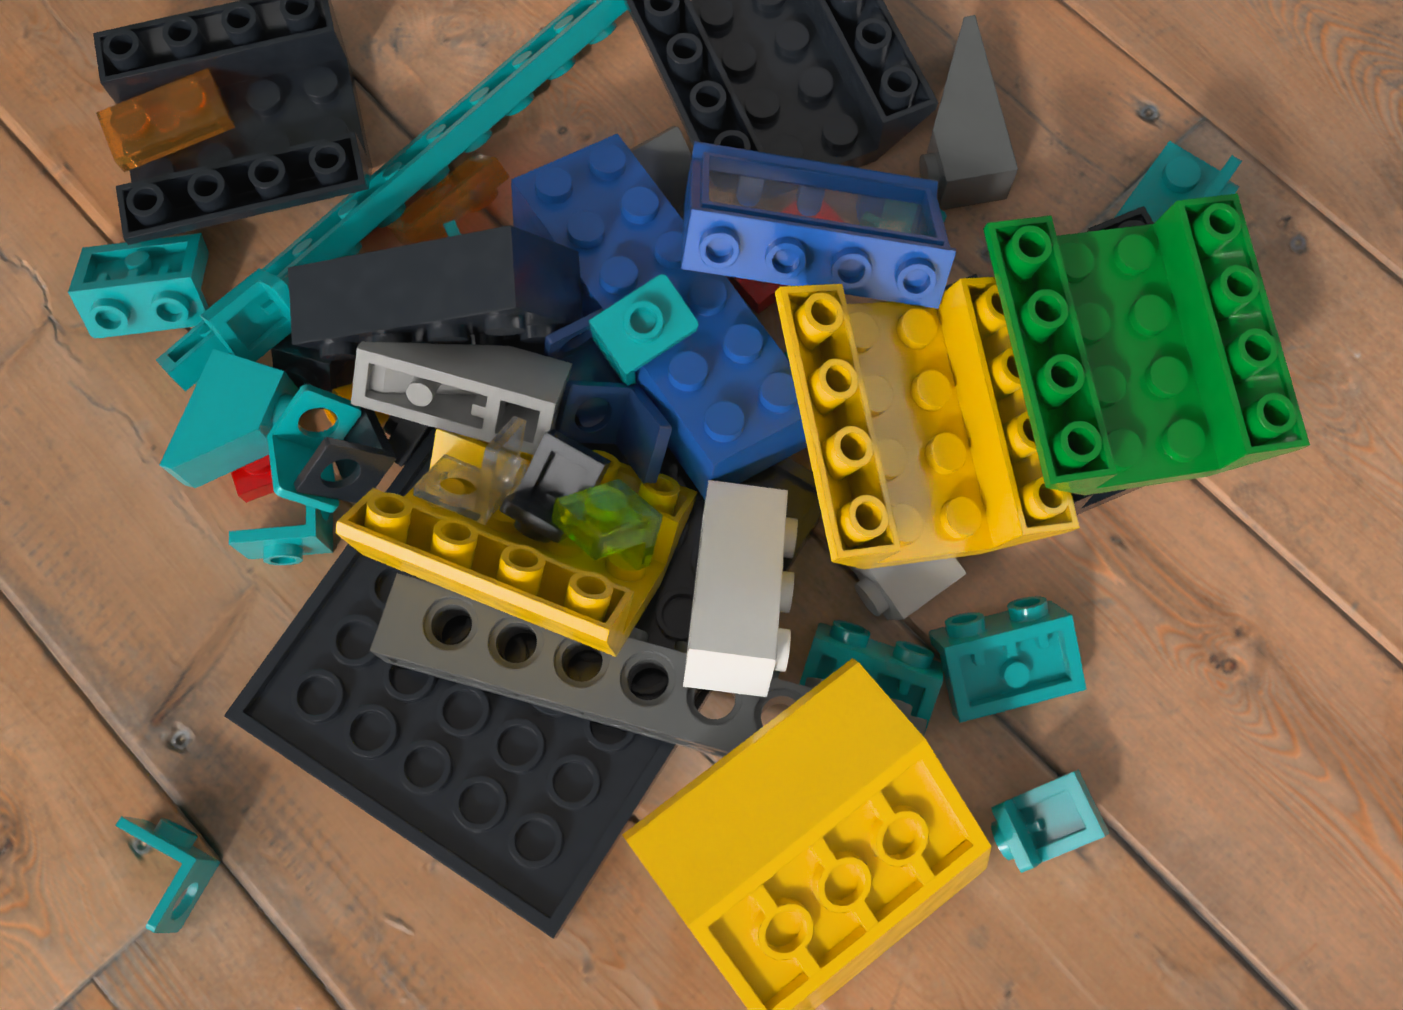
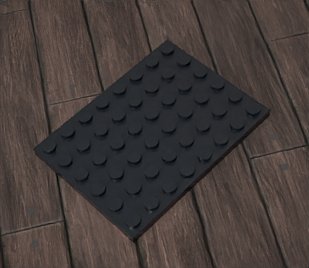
[224,335,822,939]

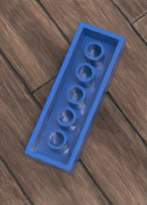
[511,133,807,499]

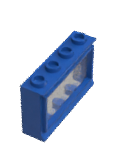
[681,141,956,309]

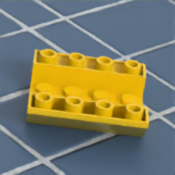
[775,277,1080,569]
[335,428,698,657]
[622,658,992,1010]

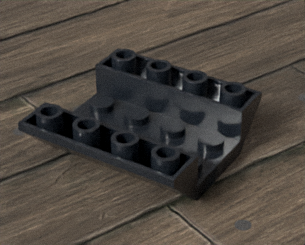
[93,0,373,245]
[624,0,938,202]

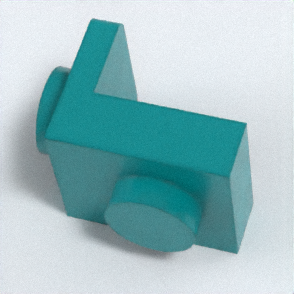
[200,268,291,362]
[991,769,1109,873]

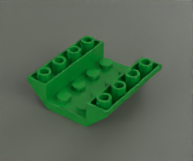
[983,193,1310,495]

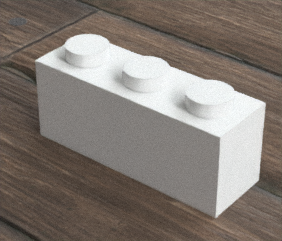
[683,480,798,697]

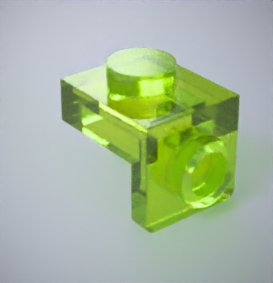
[551,479,663,570]

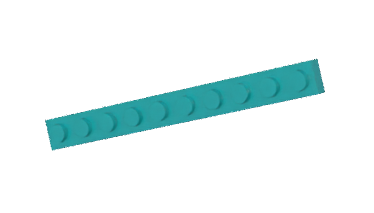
[156,0,628,392]

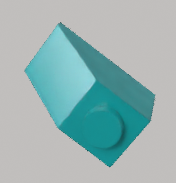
[159,349,300,488]

